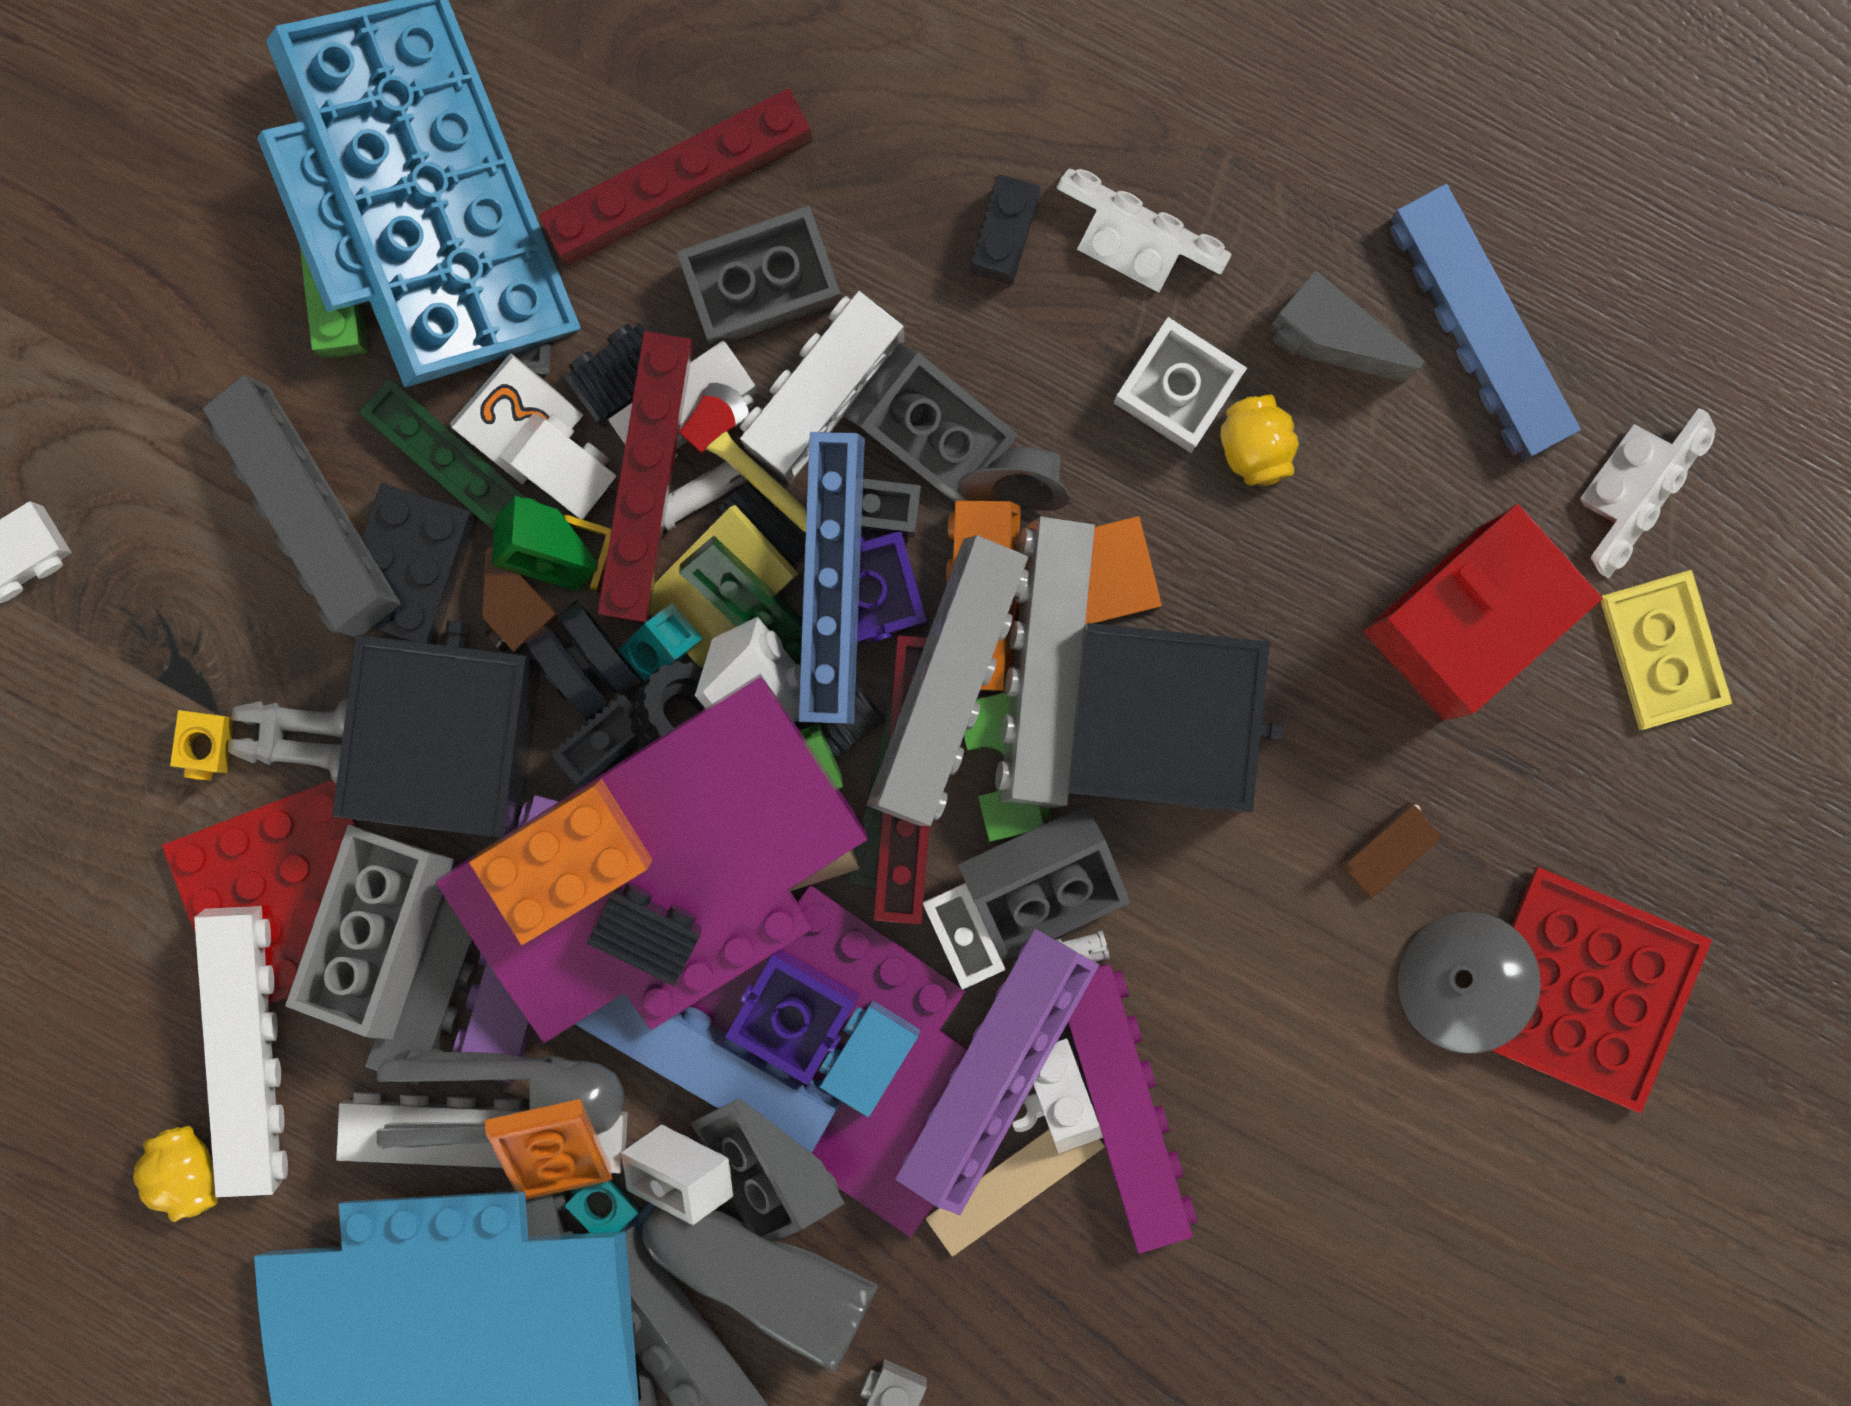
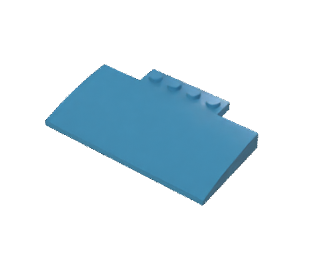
[257,0,581,388]
[254,1191,639,1406]

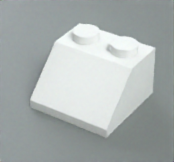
[695,617,801,722]

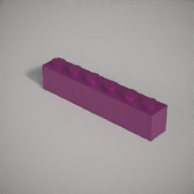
[1068,962,1198,1254]

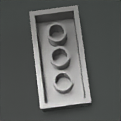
[285,825,454,1039]

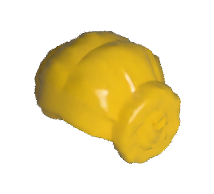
[1220,394,1299,486]
[133,1125,218,1222]

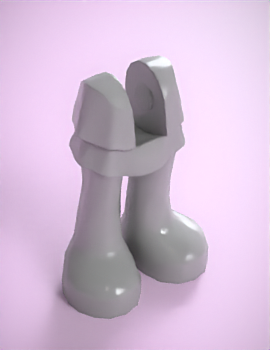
[228,698,348,783]

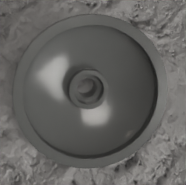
[1398,912,1541,1054]

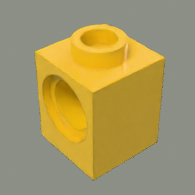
[170,710,235,781]

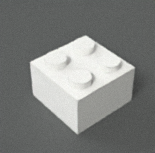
[1114,317,1247,453]

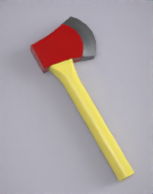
[679,383,807,533]

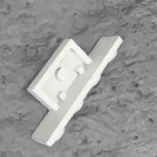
[1057,169,1232,292]
[1580,408,1716,578]

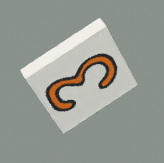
[450,353,583,485]

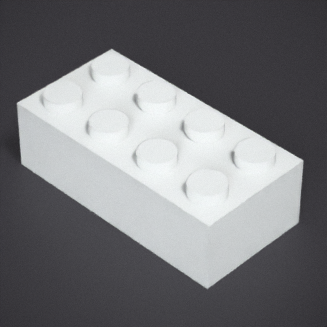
[740,291,904,485]

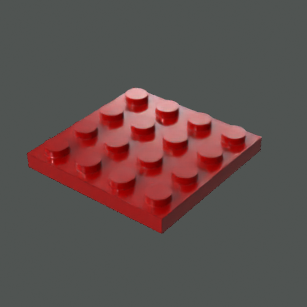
[162,779,358,1004]
[1491,867,1712,1114]

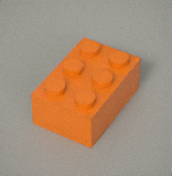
[469,778,653,945]

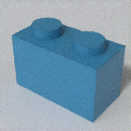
[819,1000,921,1118]

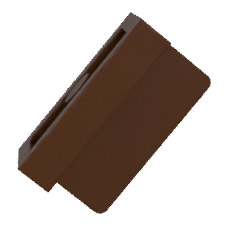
[1339,802,1442,898]

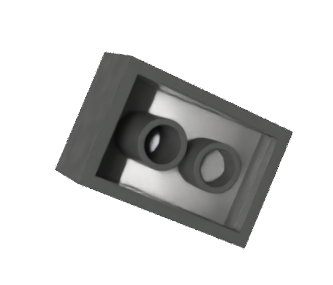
[1269,270,1425,382]
[843,342,1018,503]
[690,1098,845,1242]

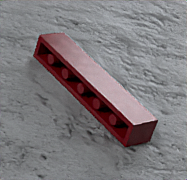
[539,88,812,266]
[598,331,694,622]
[873,636,930,925]

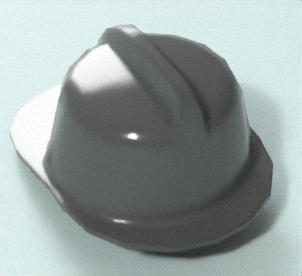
[957,446,1070,511]

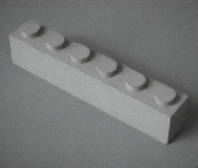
[995,516,1095,809]
[866,535,1029,826]

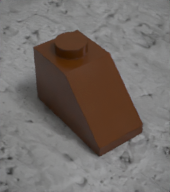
[482,545,558,655]

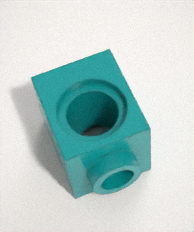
[618,603,703,681]
[565,1177,642,1233]

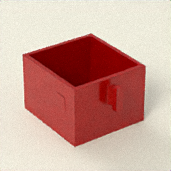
[1363,503,1603,721]

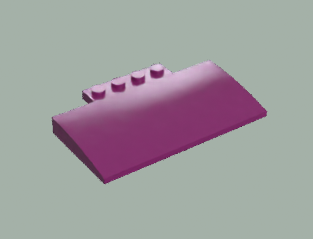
[436,673,867,1043]
[686,885,968,1238]

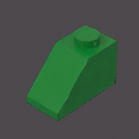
[491,496,598,591]

